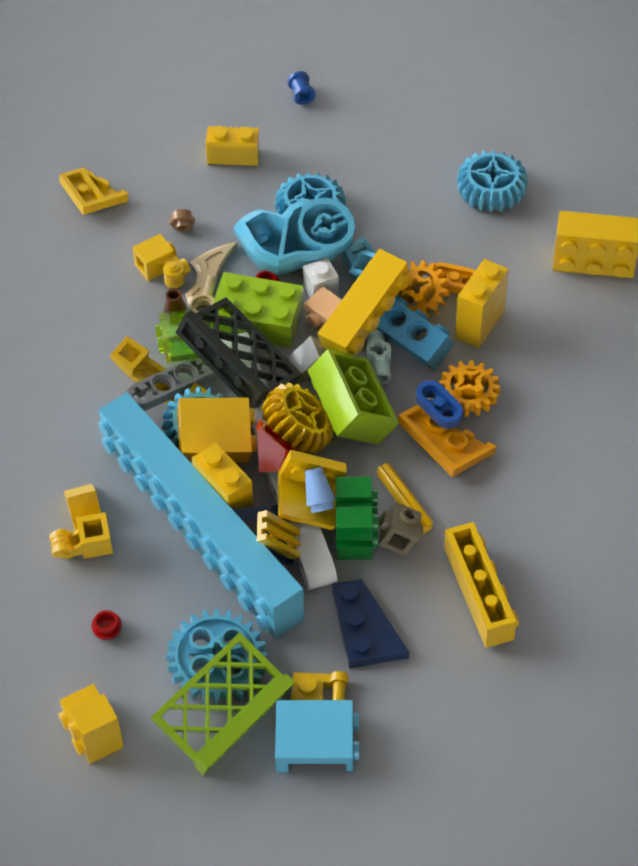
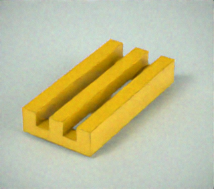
[257,510,300,559]

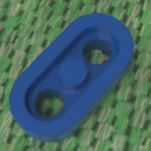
[416,380,463,429]

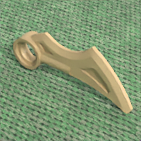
[185,242,238,323]

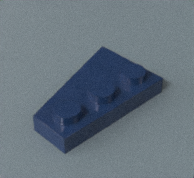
[332,579,410,668]

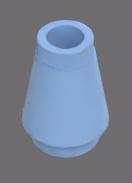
[305,467,336,513]

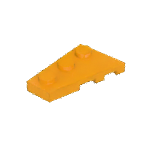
[398,405,497,477]

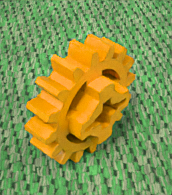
[397,260,450,317]
[439,360,500,417]

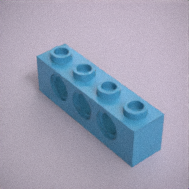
[376,295,454,371]

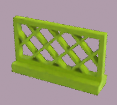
[151,632,295,776]

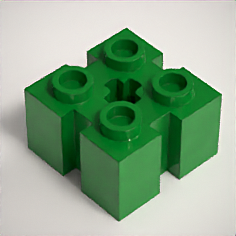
[335,477,379,560]

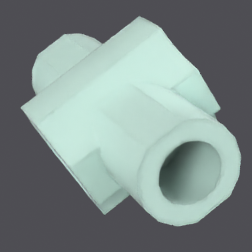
[366,330,391,385]

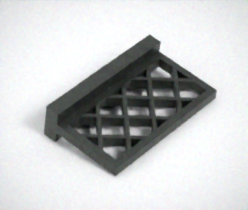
[175,297,302,409]

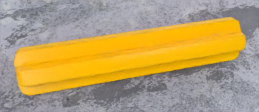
[377,463,433,534]

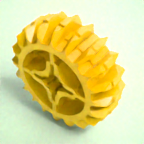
[261,382,334,454]

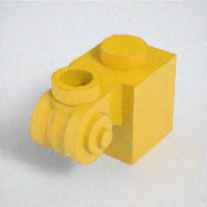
[132,234,191,288]
[49,512,113,559]

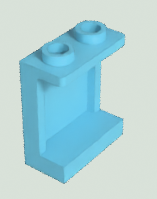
[275,700,359,772]

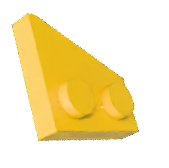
[59,168,128,215]

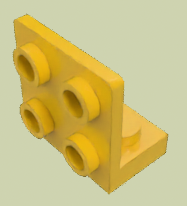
[278,450,346,530]

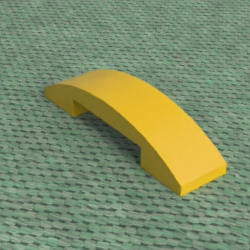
[110,336,213,405]

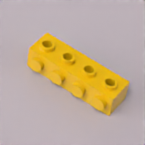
[318,248,411,355]
[444,522,519,648]

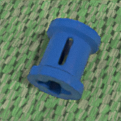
[287,71,316,105]

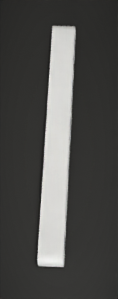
[221,332,338,591]

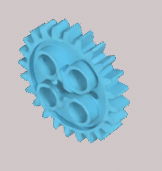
[166,608,267,705]

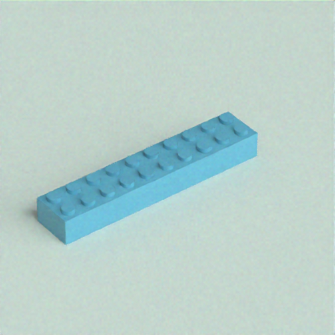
[98,392,304,639]

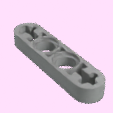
[127,356,217,411]

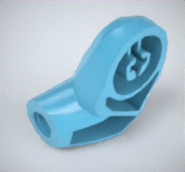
[233,198,355,275]

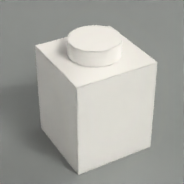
[303,257,339,298]

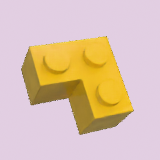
[58,683,124,764]

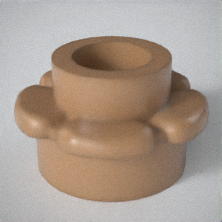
[169,209,195,232]

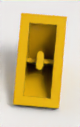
[64,484,101,531]

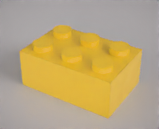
[552,211,638,278]

